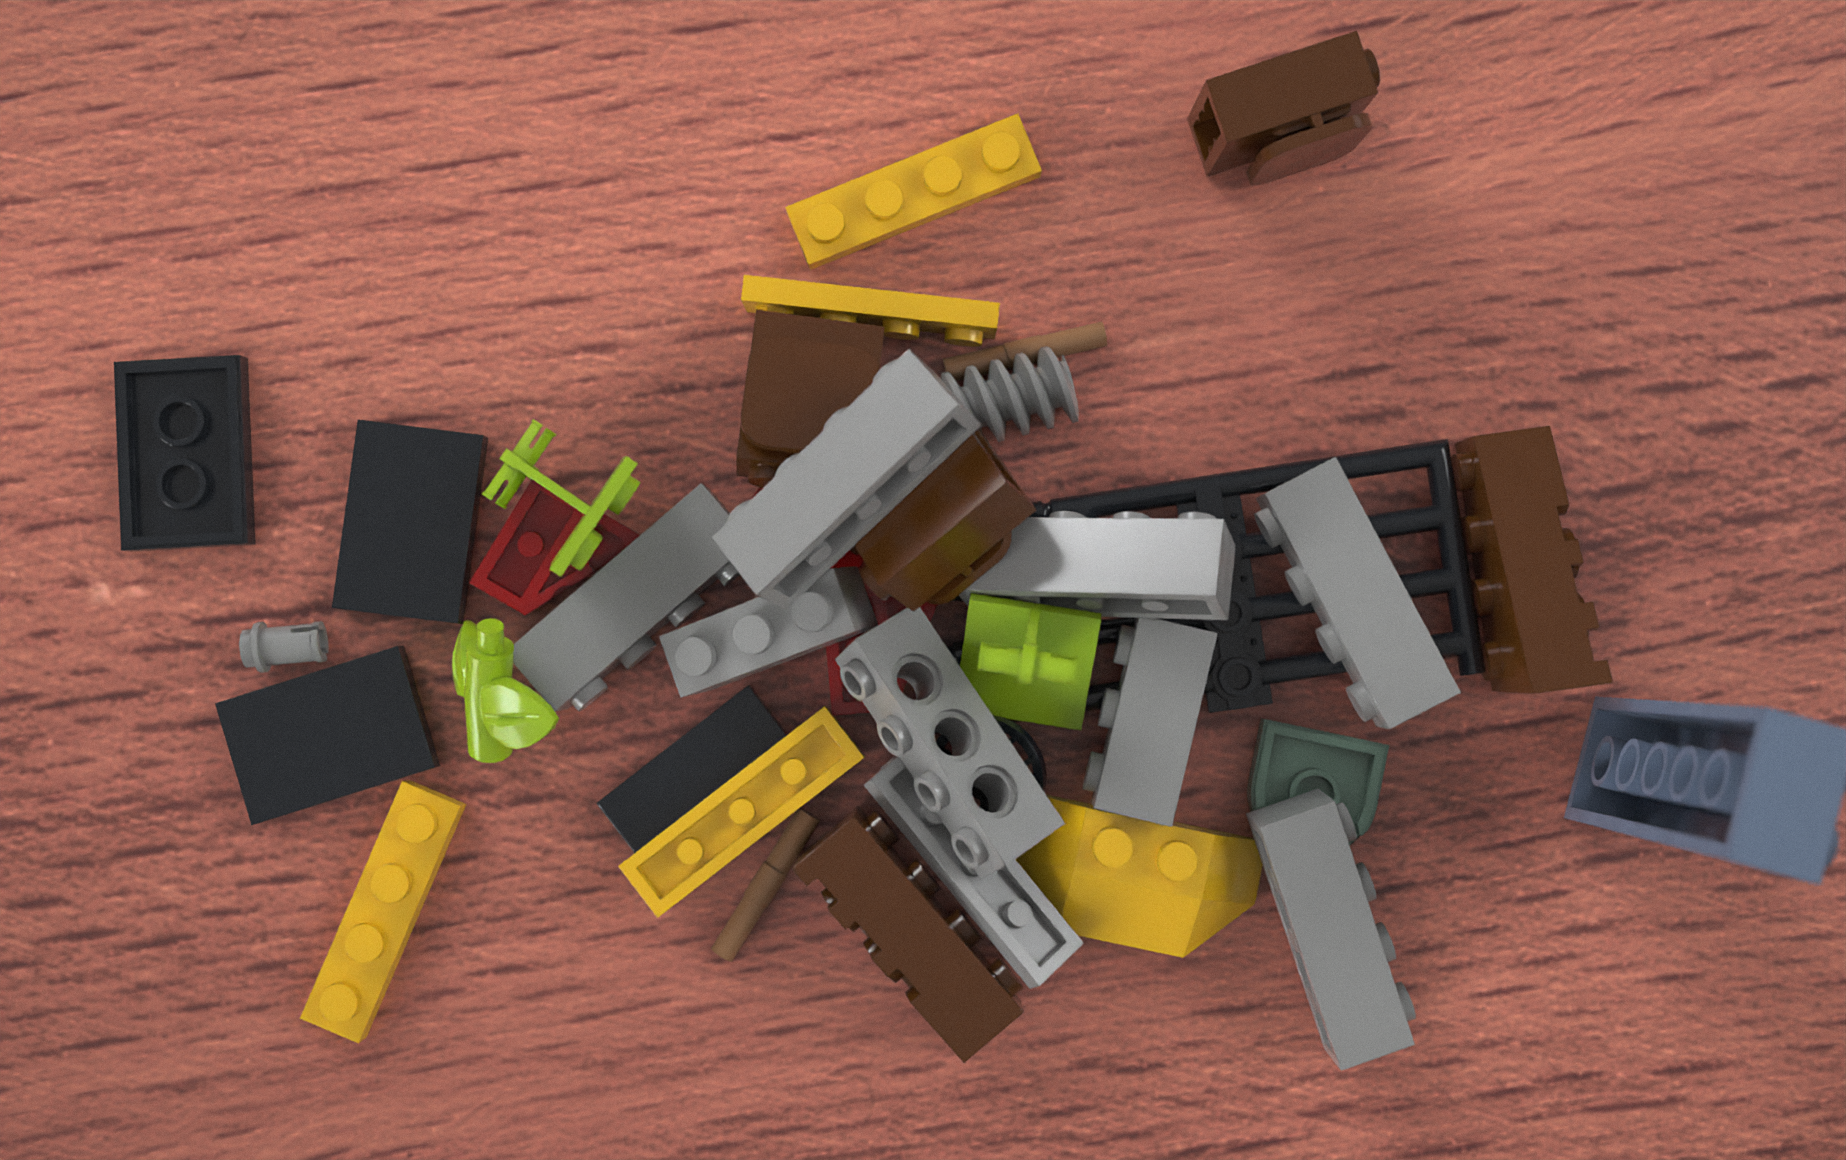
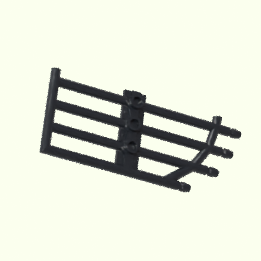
[934,439,1486,734]

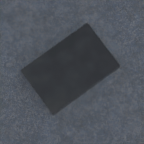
[114,355,256,552]
[332,420,488,624]
[215,646,440,825]
[596,685,788,853]

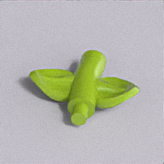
[452,618,559,763]

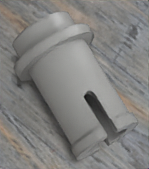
[239,621,329,673]

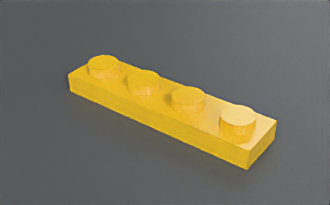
[785,113,1042,270]
[741,275,1000,347]
[618,706,865,918]
[300,780,466,1044]

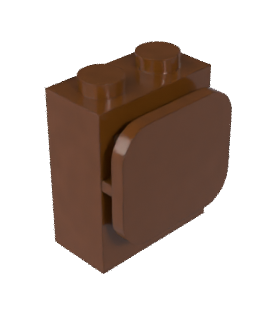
[1187,31,1380,186]
[736,310,885,488]
[850,428,1037,612]

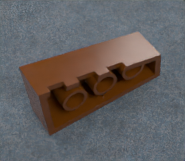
[1451,426,1613,694]
[792,806,1024,1063]

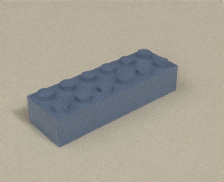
[1564,696,1846,885]

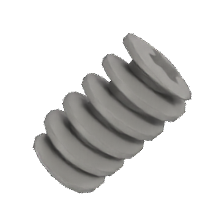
[940,346,1079,442]

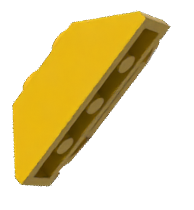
[1015,794,1263,958]

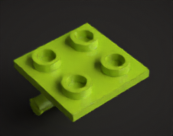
[482,419,641,577]
[960,593,1102,730]

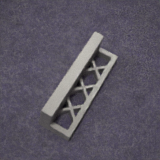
[864,756,1084,989]

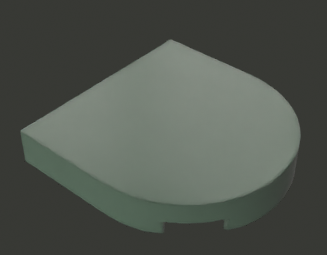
[1247,718,1389,845]

